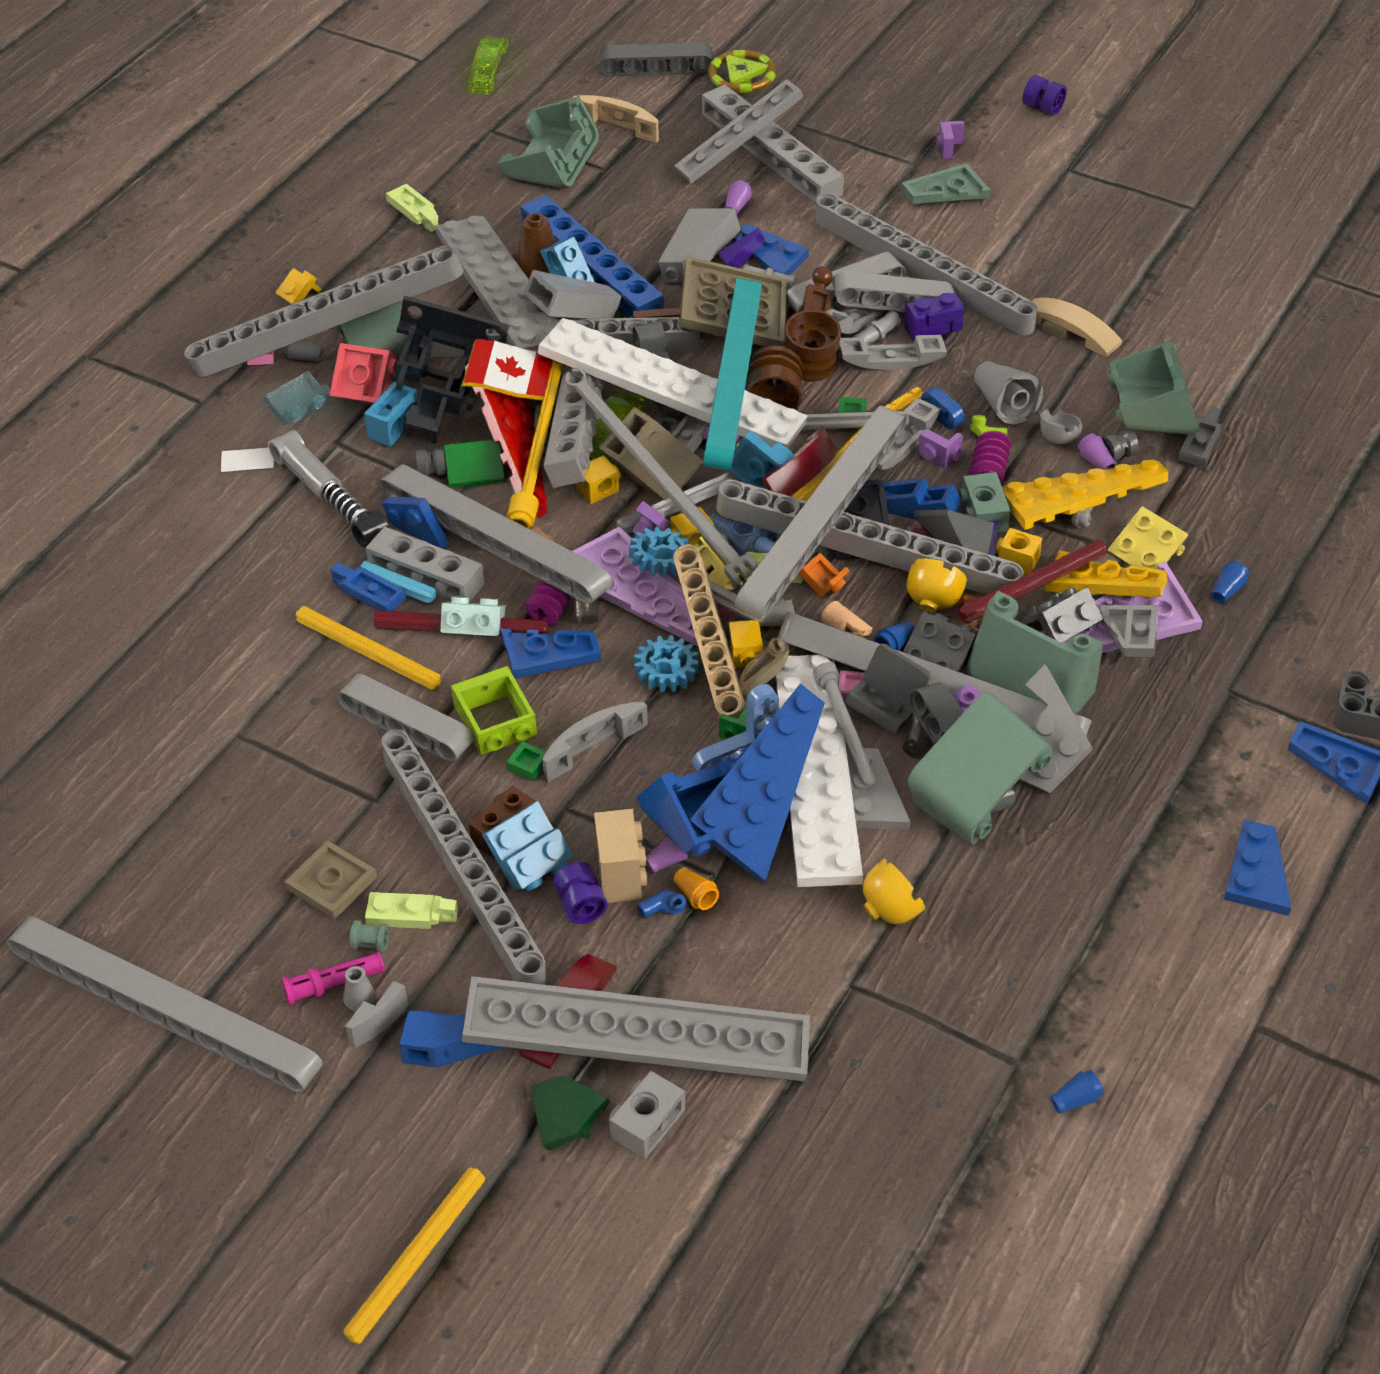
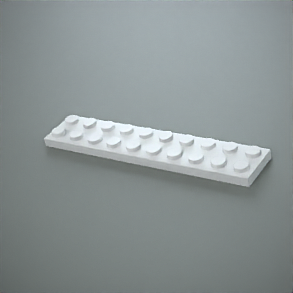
[538,318,807,448]
[775,654,863,887]

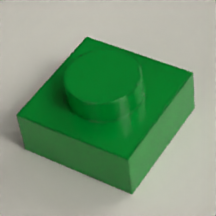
[838,397,868,413]
[506,741,546,781]

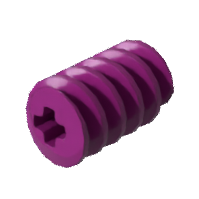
[969,431,1011,483]
[525,579,571,627]

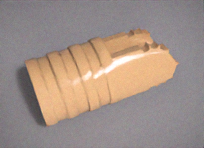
[821,601,873,639]

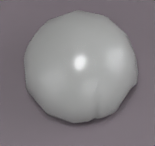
[1040,409,1083,444]

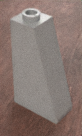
[658,208,741,283]
[524,270,622,319]

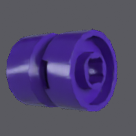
[1022,75,1067,116]
[554,862,608,924]

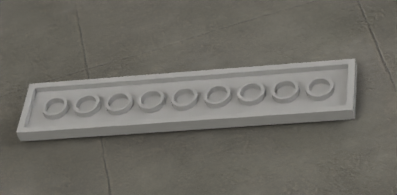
[436,216,559,351]
[462,976,810,1082]

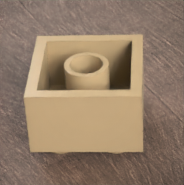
[594,809,647,903]

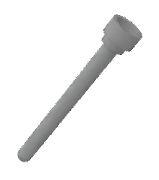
[813,662,875,785]

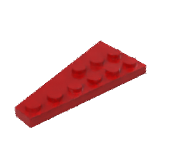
[465,364,548,518]

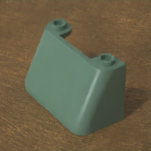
[497,96,599,188]
[333,300,409,377]
[1107,341,1200,434]
[967,591,1103,714]
[908,691,1053,846]

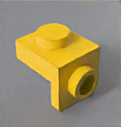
[275,268,322,304]

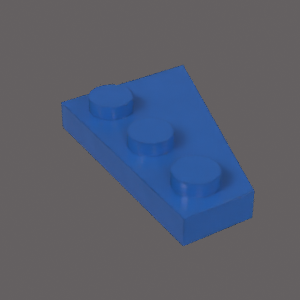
[732,223,809,275]

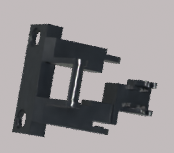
[396,295,509,444]

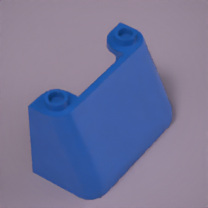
[636,747,790,857]

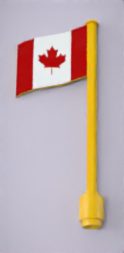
[462,339,563,529]

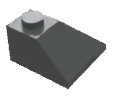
[914,510,994,554]

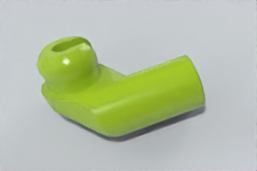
[970,415,1007,437]

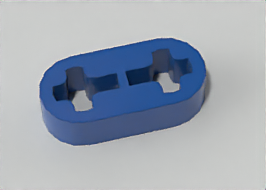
[921,387,965,429]

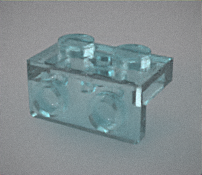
[264,371,330,425]

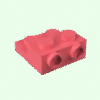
[329,343,398,405]

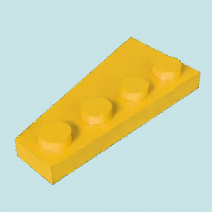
[1045,550,1168,598]

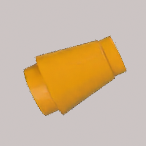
[673,867,719,910]

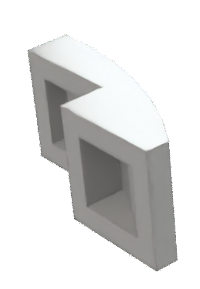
[346,981,408,1048]

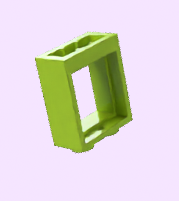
[451,666,537,755]

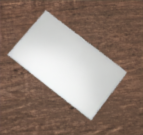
[221,448,274,472]

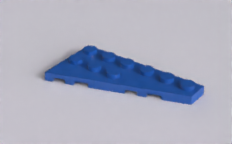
[689,683,825,884]

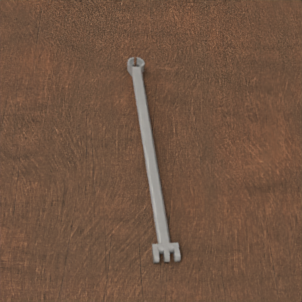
[565,368,759,585]

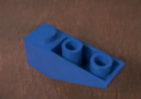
[399,1010,504,1067]

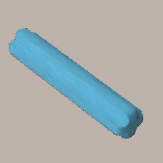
[360,561,436,604]

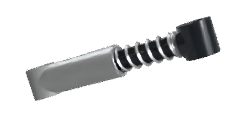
[268,429,389,548]

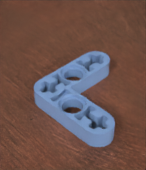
[692,684,779,772]

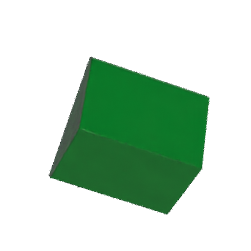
[444,439,505,488]

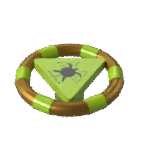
[708,50,776,93]

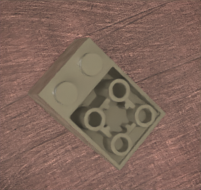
[599,407,703,500]

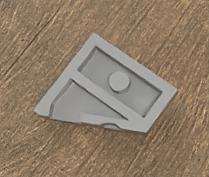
[1099,605,1158,657]

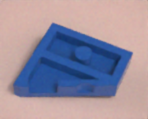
[381,497,449,549]

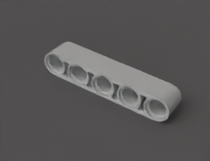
[786,252,906,313]
[832,271,955,312]
[336,674,474,762]

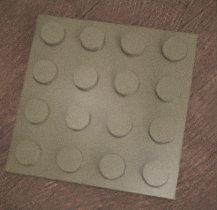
[679,256,787,347]

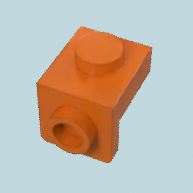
[798,553,850,598]

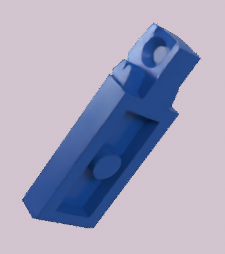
[330,562,406,611]

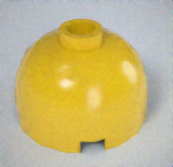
[906,558,967,613]
[863,858,926,925]

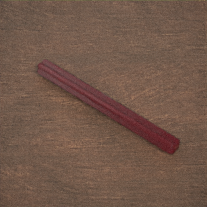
[959,540,1107,623]
[374,610,548,635]

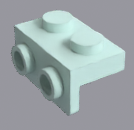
[441,597,506,636]

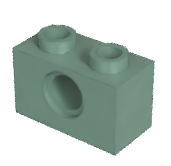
[958,472,1010,532]

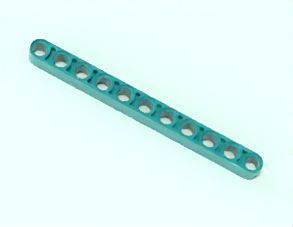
[702,278,762,471]

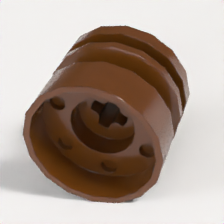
[784,309,841,382]
[745,346,803,410]

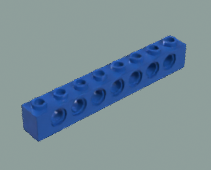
[520,195,665,318]

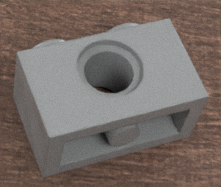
[609,1071,686,1159]

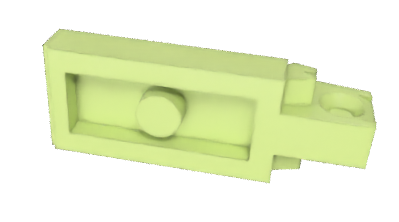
[386,184,438,232]
[365,892,458,929]

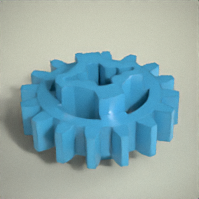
[629,527,691,577]
[634,635,699,692]

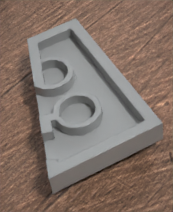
[847,748,911,830]

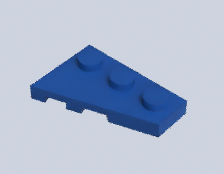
[501,628,601,678]
[1288,721,1380,805]
[1224,819,1291,916]

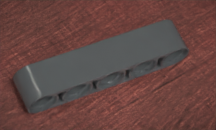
[599,42,713,76]
[909,682,1015,814]

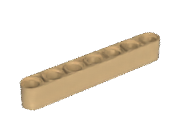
[674,544,746,719]

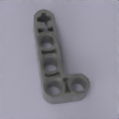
[633,321,687,419]
[1333,670,1380,740]

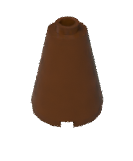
[515,213,556,279]

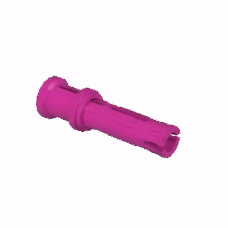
[281,952,385,1006]

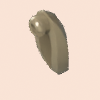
[739,638,789,699]

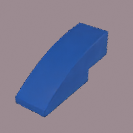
[883,478,962,519]

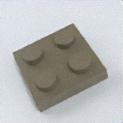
[285,840,377,920]

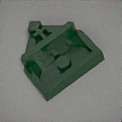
[530,1075,610,1151]

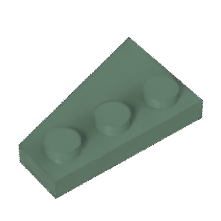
[901,163,991,204]

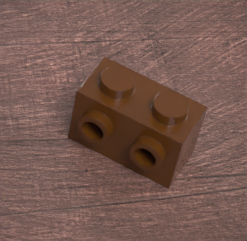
[469,785,536,861]

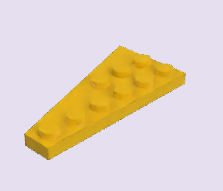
[1002,460,1168,530]

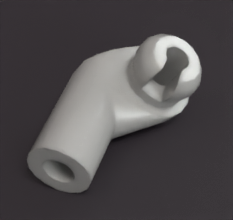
[1071,507,1093,528]

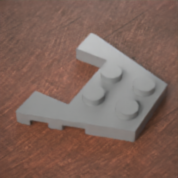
[1019,664,1093,794]

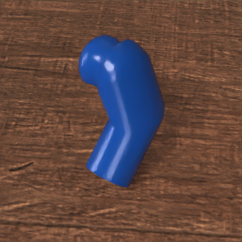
[637,890,687,919]

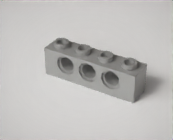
[366,526,484,602]

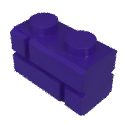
[904,293,964,341]

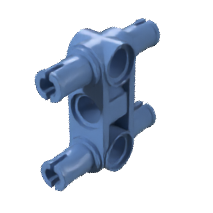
[709,483,792,556]

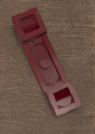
[762,427,837,496]
[520,954,616,1069]

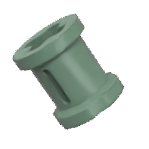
[350,920,389,953]

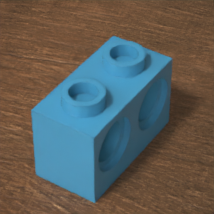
[540,237,595,283]
[364,382,419,447]

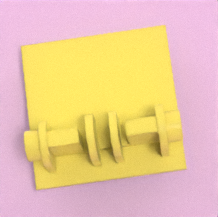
[1107,506,1188,569]

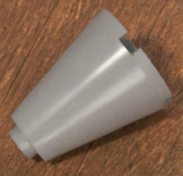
[974,361,1043,425]

